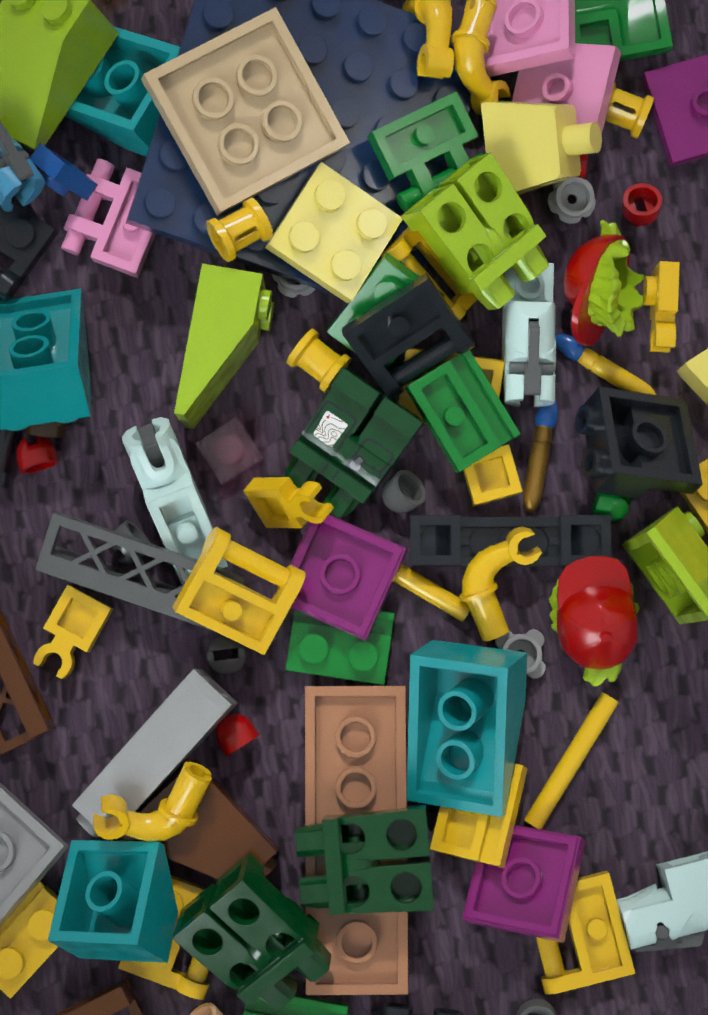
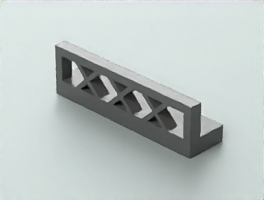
[35,511,246,631]

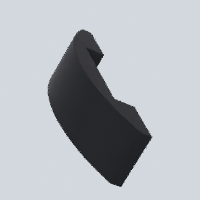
[410,515,612,567]

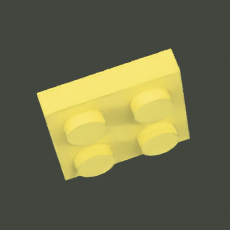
[265,162,403,304]

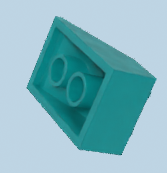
[64,27,180,156]
[0,288,91,431]
[407,640,527,817]

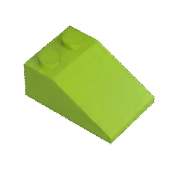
[0,0,119,152]
[174,263,274,429]
[622,506,708,625]

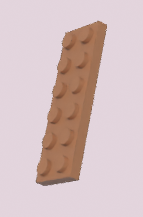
[305,686,408,995]

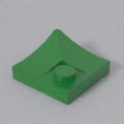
[575,0,673,62]

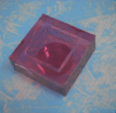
[195,417,264,486]

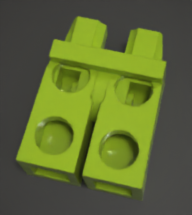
[401,152,549,310]

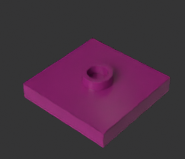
[642,54,708,167]
[290,515,407,642]
[462,825,586,943]

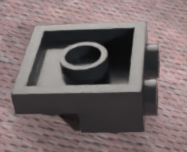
[575,387,703,498]

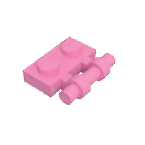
[61,159,156,278]

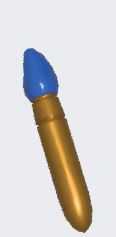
[523,400,558,514]

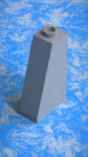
[72,669,238,839]

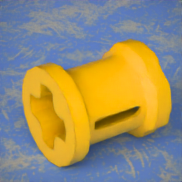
[605,82,654,139]
[206,197,273,262]
[286,328,352,393]

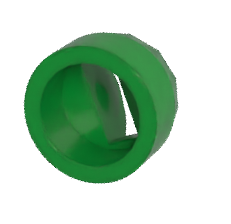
[591,493,630,522]

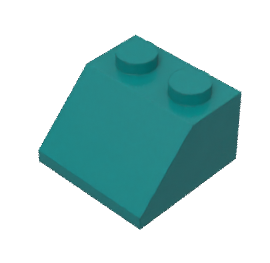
[48,840,178,963]

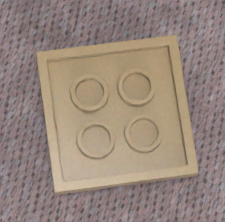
[141,7,350,216]

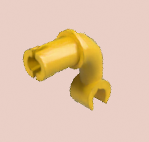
[402,0,454,79]
[451,0,511,115]
[459,527,542,641]
[93,762,212,842]

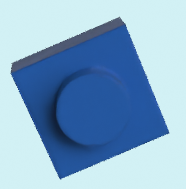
[30,143,98,201]

